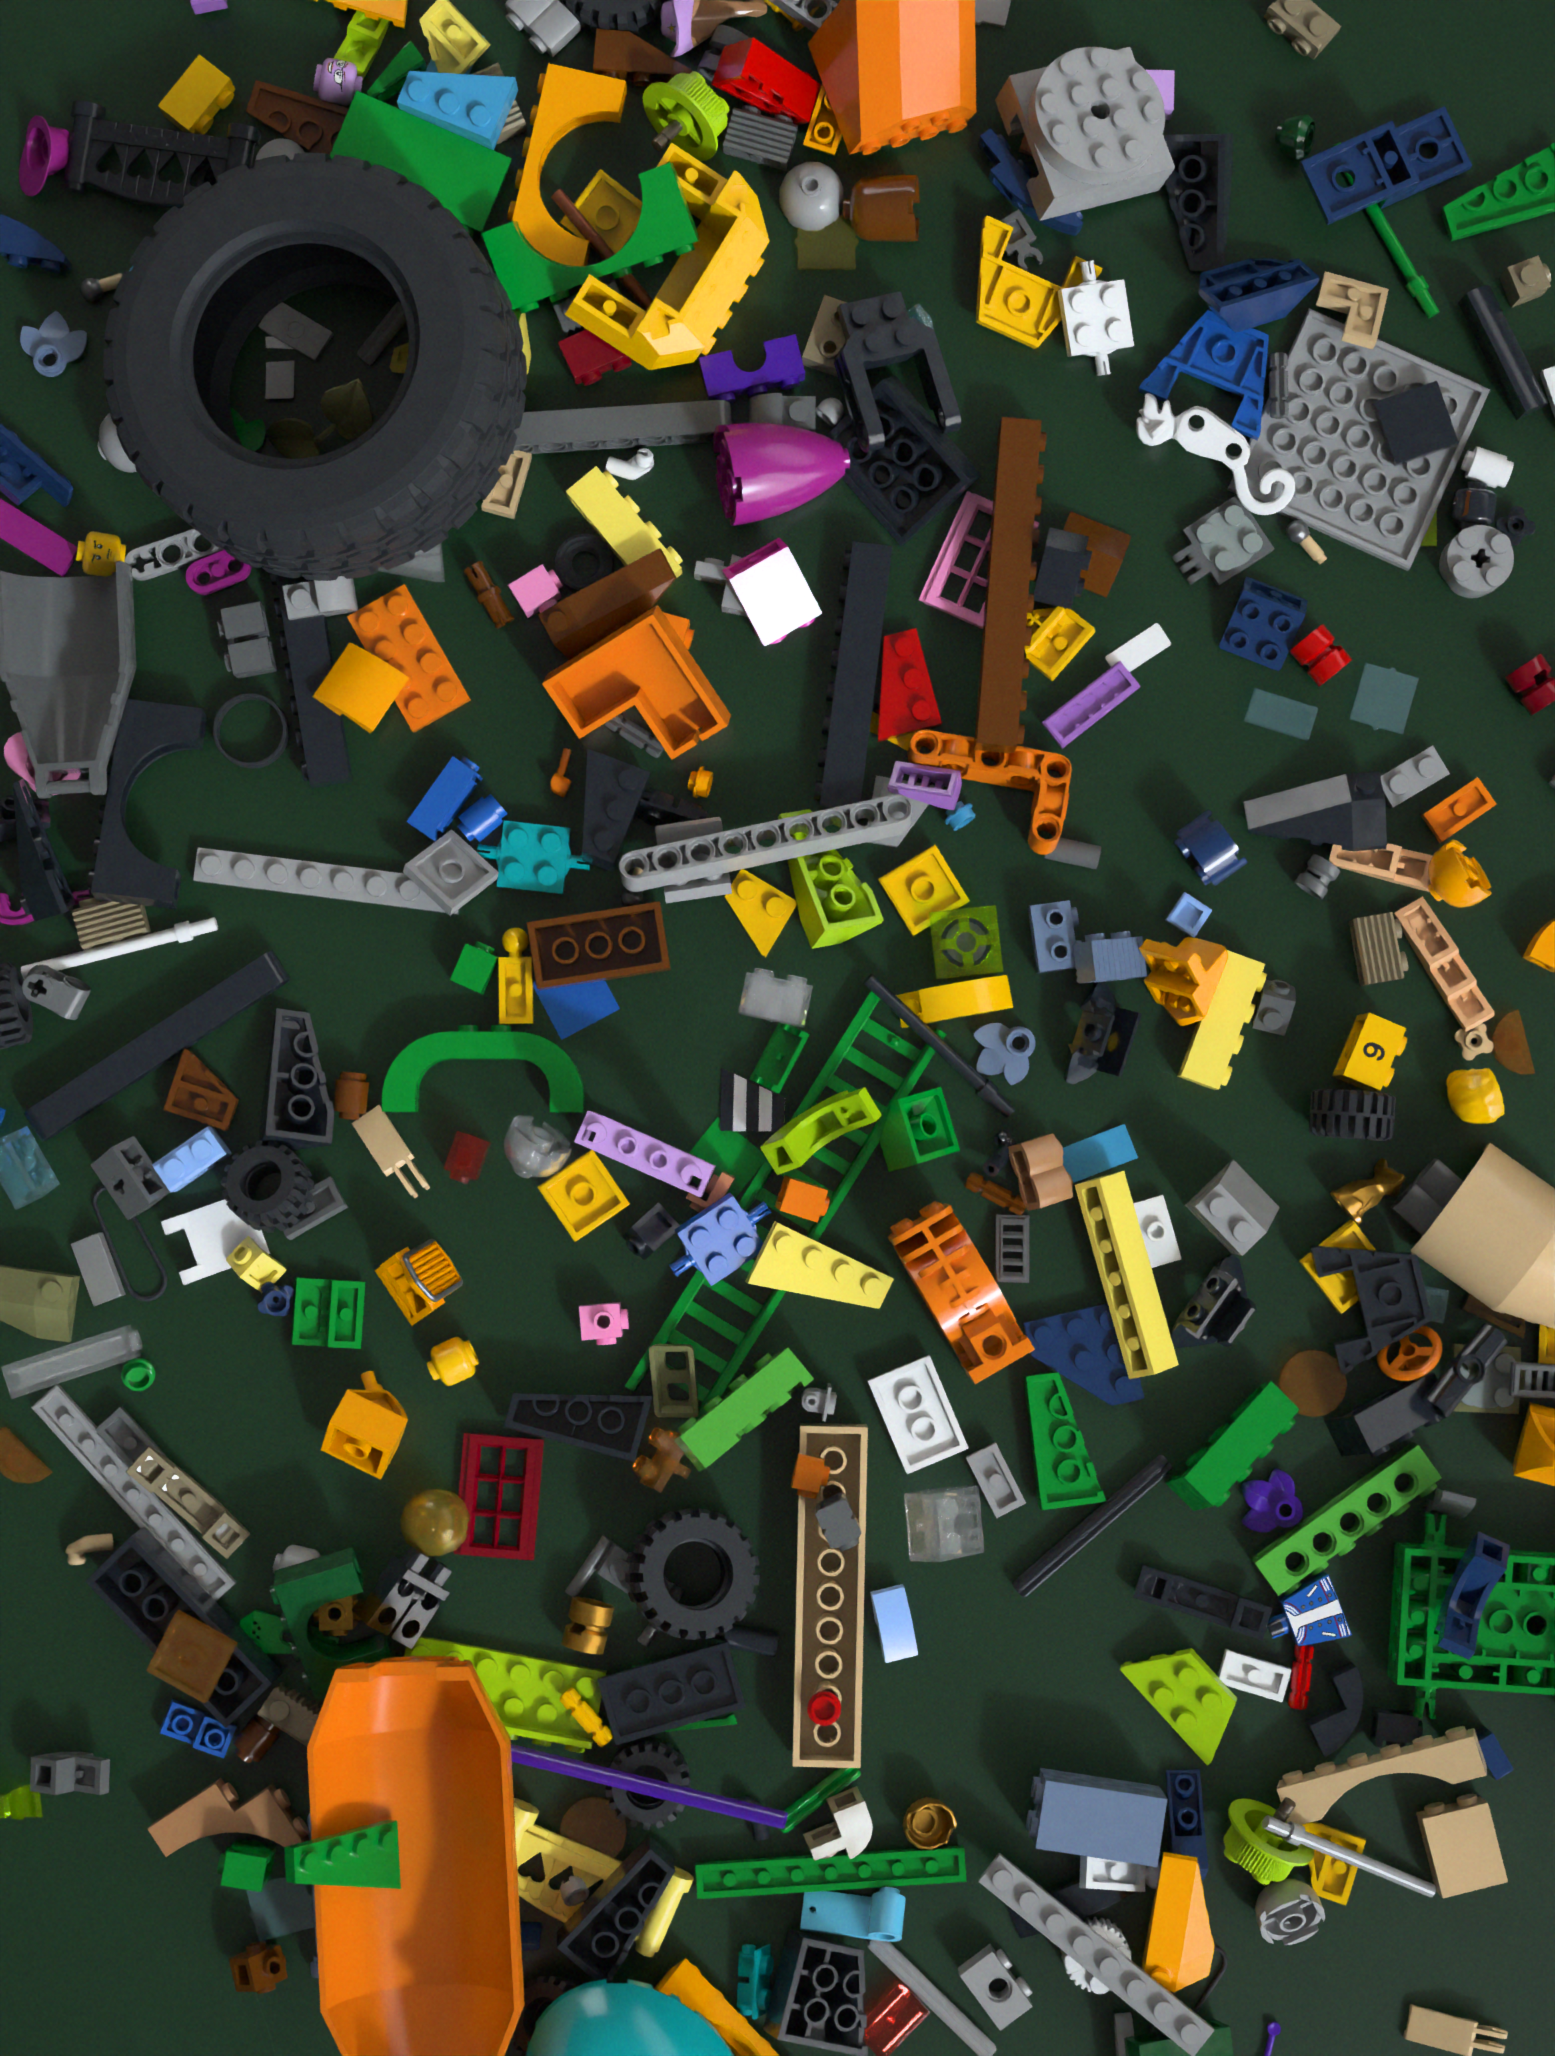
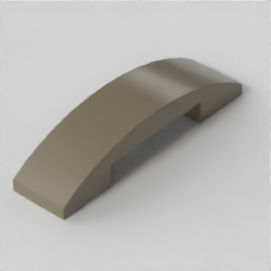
[126,1446,250,1559]

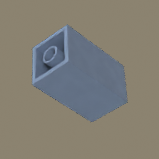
[1026,1768,1167,1867]

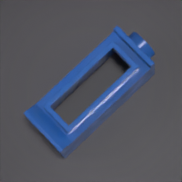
[407,756,483,842]

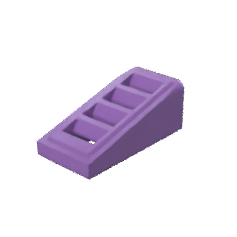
[887,761,962,810]

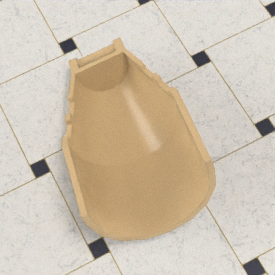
[1410,1143,1555,1329]

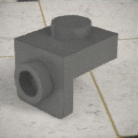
[1252,979,1296,1036]

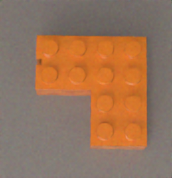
[542,605,731,760]

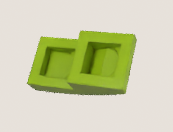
[333,11,390,79]

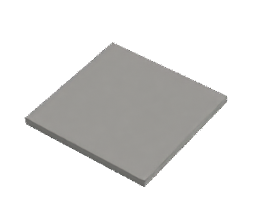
[1227,308,1490,571]

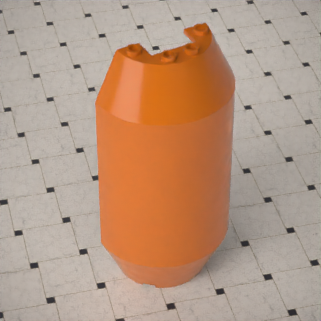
[307,1656,525,2056]

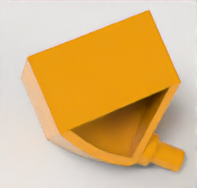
[321,1371,408,1480]
[1513,1402,1555,1486]

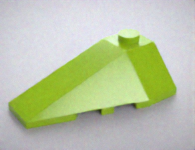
[778,809,884,949]

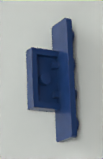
[0,424,73,507]

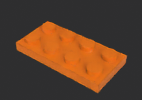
[347,584,471,733]

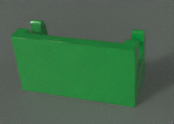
[749,1021,810,1095]

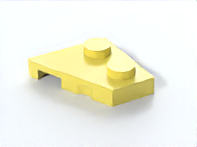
[419,0,491,74]

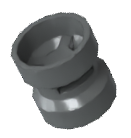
[1294,854,1341,900]

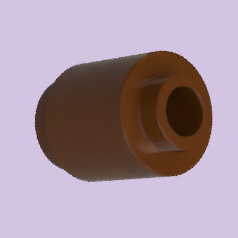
[333,1071,369,1120]
[233,1715,281,1763]

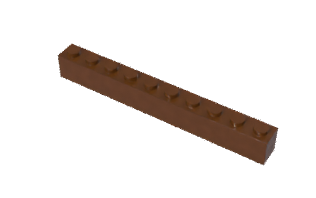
[974,417,1046,753]

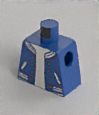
[1267,1571,1352,1646]

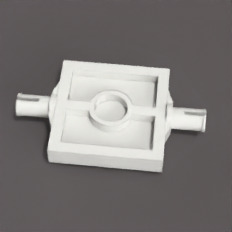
[1058,260,1134,376]

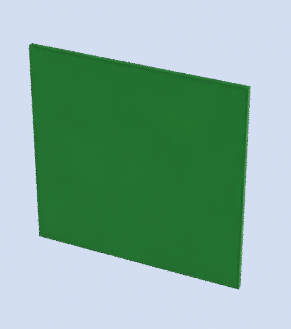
[689,1117,767,1199]

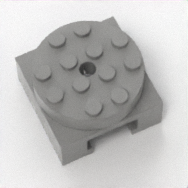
[995,47,1175,221]

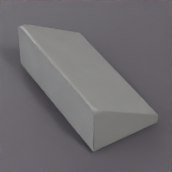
[71,1232,126,1306]

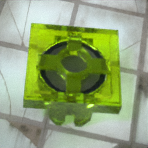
[929,905,1003,980]

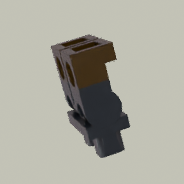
[352,1546,452,1649]

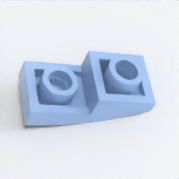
[870,1584,918,1663]

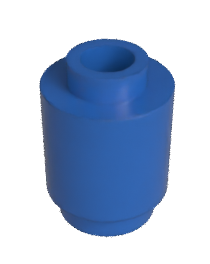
[457,794,508,842]

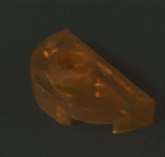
[1491,1009,1535,1075]
[0,1427,53,1484]

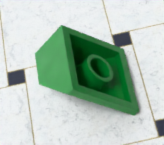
[879,1087,960,1172]

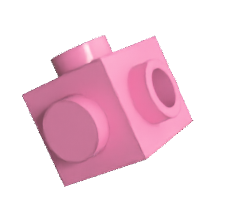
[508,564,563,618]
[579,1302,629,1345]

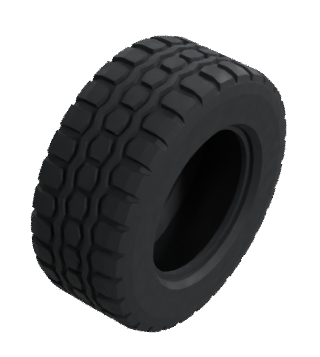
[103,153,527,581]

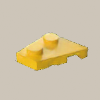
[724,869,797,957]
[1302,1821,1366,1906]

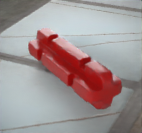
[1288,1644,1314,1710]

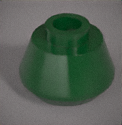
[1275,114,1316,161]

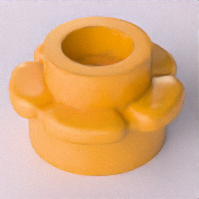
[688,766,713,798]

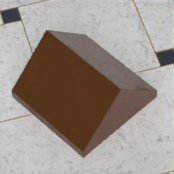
[1063,511,1132,598]

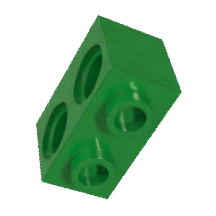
[217,1837,277,1892]

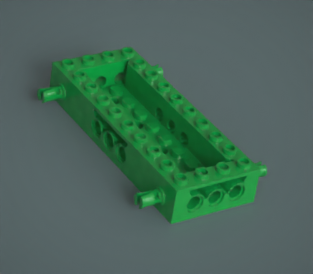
[1387,1512,1555,1719]

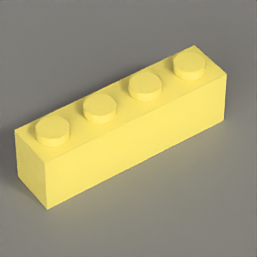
[566,466,683,578]
[1177,950,1267,1090]

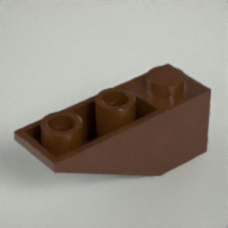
[593,29,692,87]

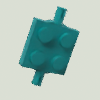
[477,820,590,894]

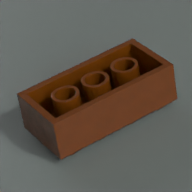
[527,901,671,991]

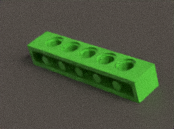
[1250,1442,1442,1596]

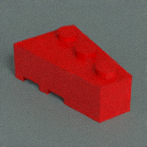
[711,37,822,125]

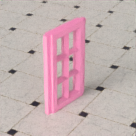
[919,491,1039,629]

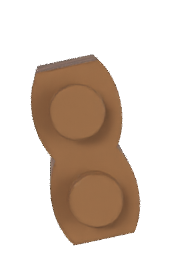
[1009,1133,1073,1211]

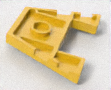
[976,215,1103,349]

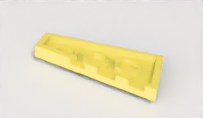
[745,1221,894,1309]

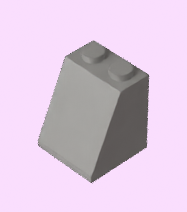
[1185,1159,1280,1256]

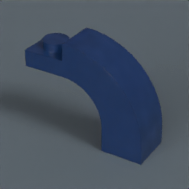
[1436,1532,1510,1660]

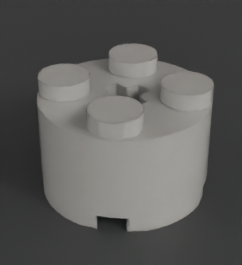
[1439,525,1514,598]

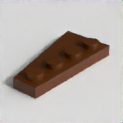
[246,80,349,156]

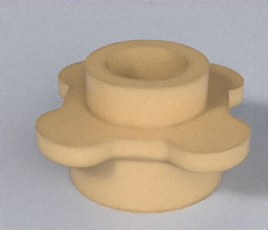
[1455,1023,1494,1060]

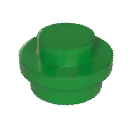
[121,1358,155,1391]

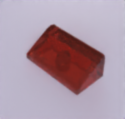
[862,1983,930,2056]

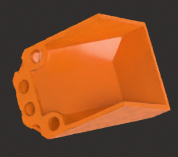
[807,0,976,155]

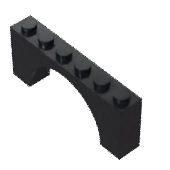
[87,699,208,910]

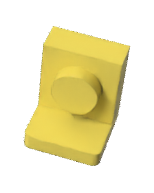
[226,1236,286,1293]

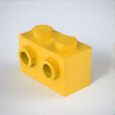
[158,54,236,135]

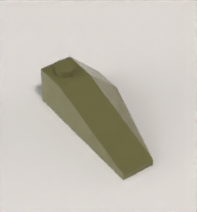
[0,1265,80,1342]

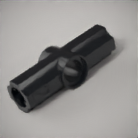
[1422,1323,1507,1419]

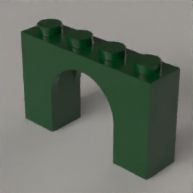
[270,1547,393,1701]

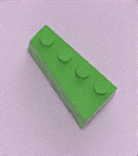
[674,1347,814,1471]

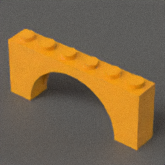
[507,63,627,266]
[654,1958,779,2056]

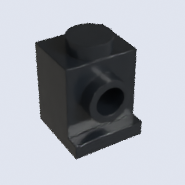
[1370,1707,1423,1748]

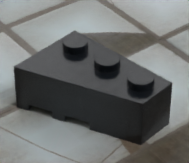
[582,748,650,872]
[1324,1372,1443,1457]

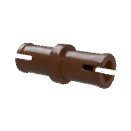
[463,561,515,629]

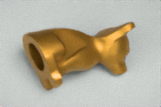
[1330,1158,1406,1225]

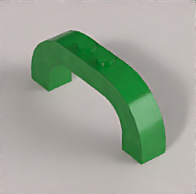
[382,1025,585,1113]

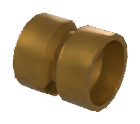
[561,1596,614,1655]

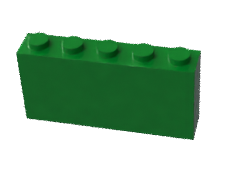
[330,90,512,239]

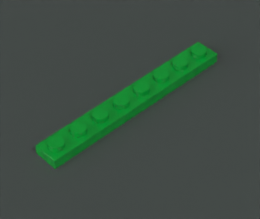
[695,1845,967,1899]

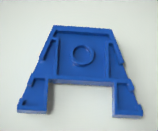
[1139,310,1269,441]

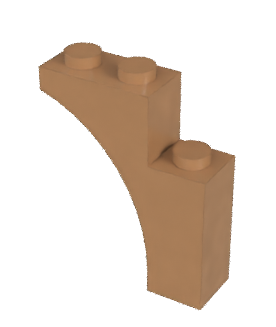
[148,1778,309,1857]

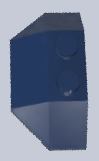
[1198,258,1320,333]

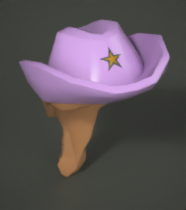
[660,0,767,57]

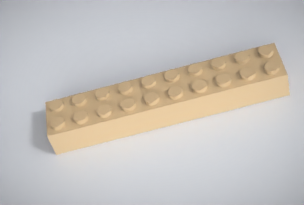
[792,1423,868,1768]

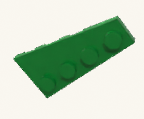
[1441,142,1555,242]
[1023,1372,1107,1510]
[284,1819,401,1889]

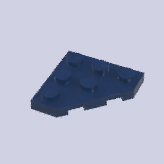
[1023,1303,1144,1406]

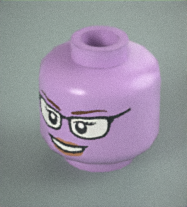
[313,58,363,106]

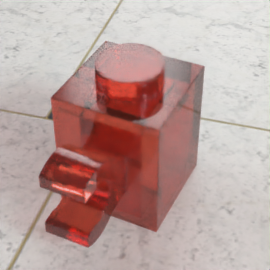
[443,1131,491,1184]

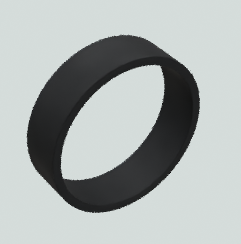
[213,693,289,769]

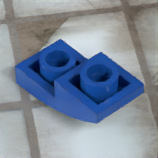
[159,1699,236,1758]

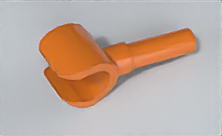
[550,748,572,797]

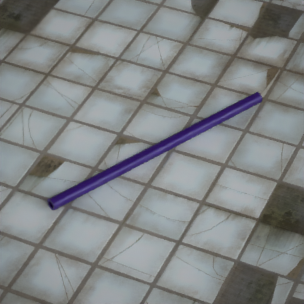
[511,1744,788,1829]

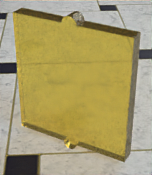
[794,214,859,270]

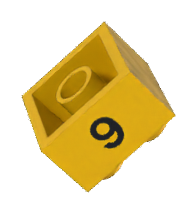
[1332,1013,1407,1092]

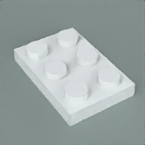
[867,1355,968,1474]

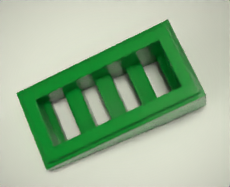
[366,41,427,102]

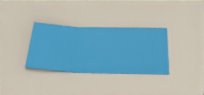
[1063,1124,1138,1183]

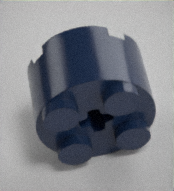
[1174,809,1248,886]

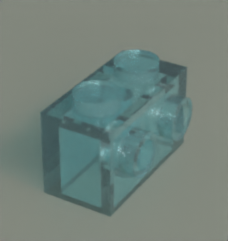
[0,1126,60,1210]

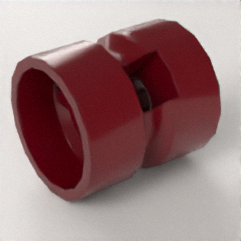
[1505,653,1555,716]

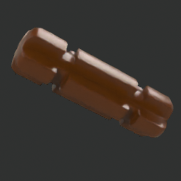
[964,1172,1026,1215]

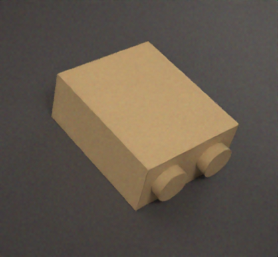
[1416,1794,1508,1898]

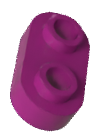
[186,550,252,595]

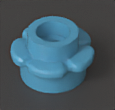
[945,801,976,831]

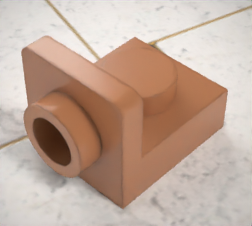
[686,1171,735,1213]

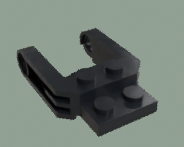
[834,291,961,453]

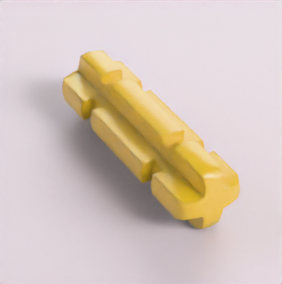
[560,1687,613,1747]

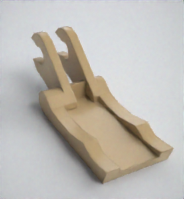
[352,1104,430,1198]
[1403,2004,1508,2056]

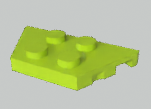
[1120,1648,1237,1766]

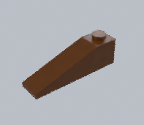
[538,548,676,660]

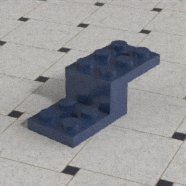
[1299,106,1472,225]

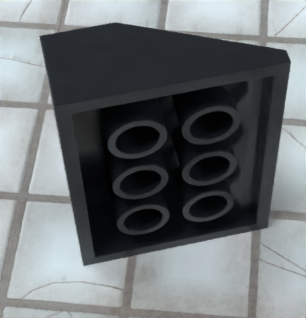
[826,376,982,546]

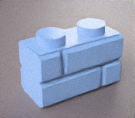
[152,1126,232,1192]

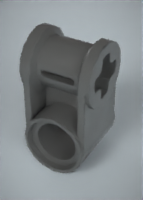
[22,964,91,1020]

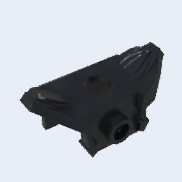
[1063,981,1142,1085]
[1171,1254,1257,1348]

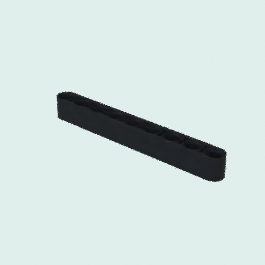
[24,951,291,1142]

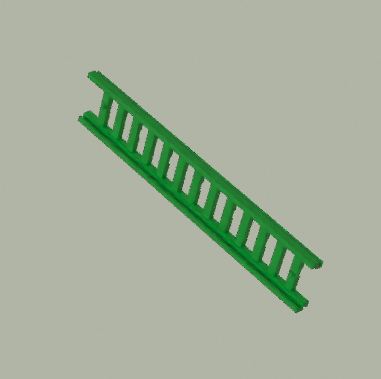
[625,991,946,1420]

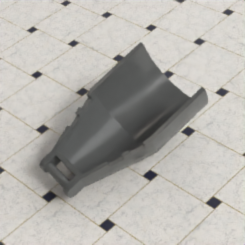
[0,561,136,799]

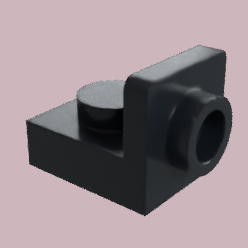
[623,1203,680,1260]

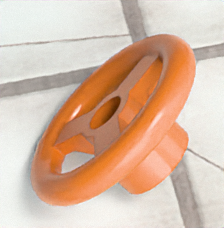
[1376,1325,1442,1381]

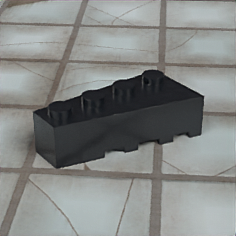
[504,1393,653,1463]
[557,1835,675,1983]

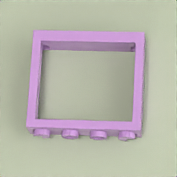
[574,1110,716,1197]

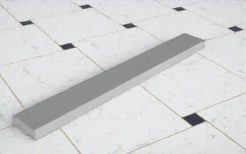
[31,1384,237,1601]

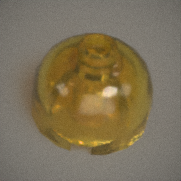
[400,1489,470,1556]

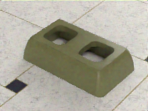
[649,1344,699,1418]

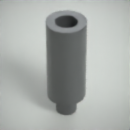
[1044,835,1101,870]

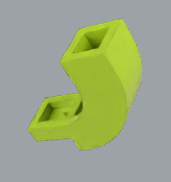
[760,1087,882,1175]

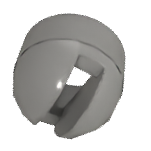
[815,398,844,427]
[560,1876,589,1906]

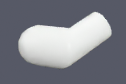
[605,448,654,480]

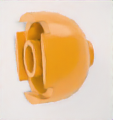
[1427,839,1492,908]

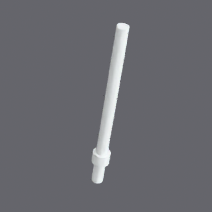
[21,917,218,979]

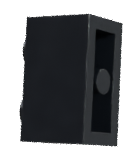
[1034,528,1092,609]

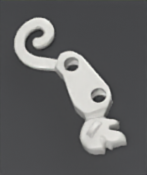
[1136,393,1295,515]

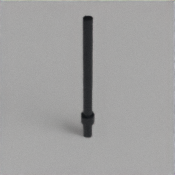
[863,974,1015,1118]

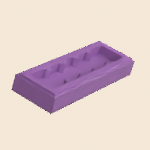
[1041,661,1141,749]

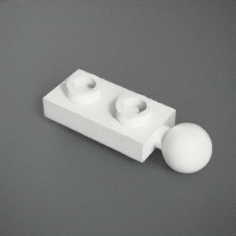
[1079,1855,1161,1892]

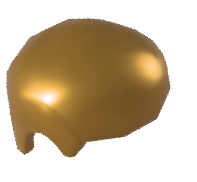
[902,1797,957,1850]

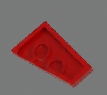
[878,628,942,742]

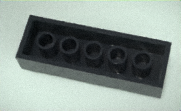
[85,1527,283,1728]

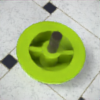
[643,71,729,161]
[1223,1797,1314,1885]

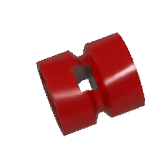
[1289,624,1353,687]

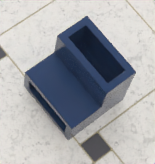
[1475,1726,1514,1780]

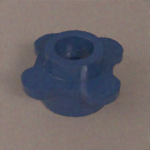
[257,1282,294,1316]

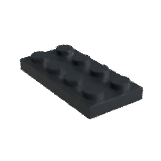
[597,1640,746,1745]

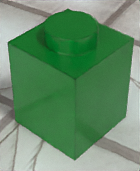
[450,941,498,995]

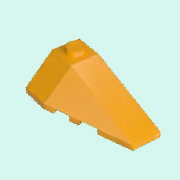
[1142,1852,1214,1992]

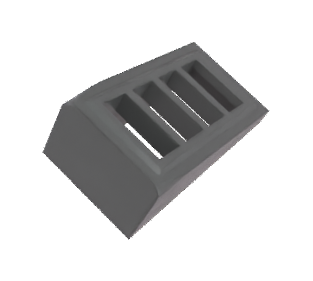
[994,1214,1029,1283]
[1509,1362,1555,1398]

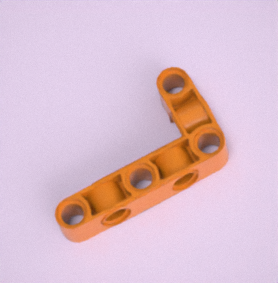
[907,730,1072,855]

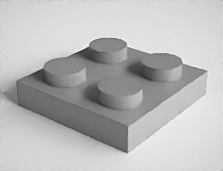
[403,829,499,916]

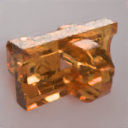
[632,1427,691,1493]

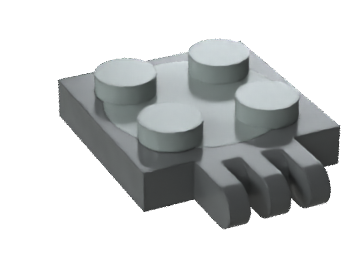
[1172,495,1274,587]

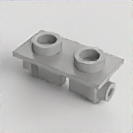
[801,1383,837,1422]

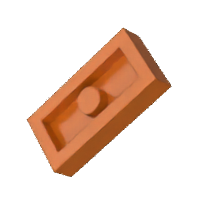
[1421,777,1497,843]

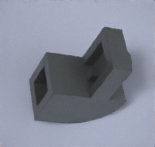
[749,393,816,432]
[30,1752,110,1795]

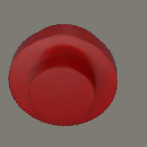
[807,1691,841,1726]

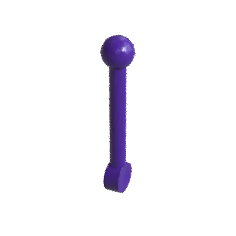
[1263,2021,1281,2056]

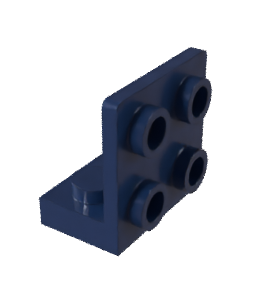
[1219,576,1308,671]

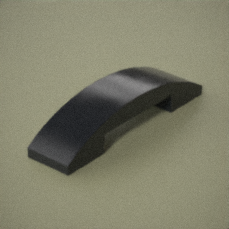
[1133,1565,1273,1640]
[1007,1879,1135,1939]

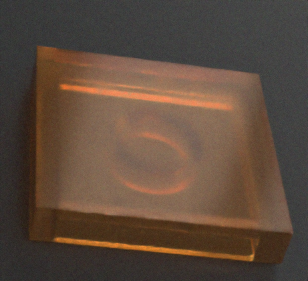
[146,1610,238,1704]

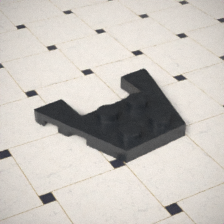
[1310,1245,1432,1374]

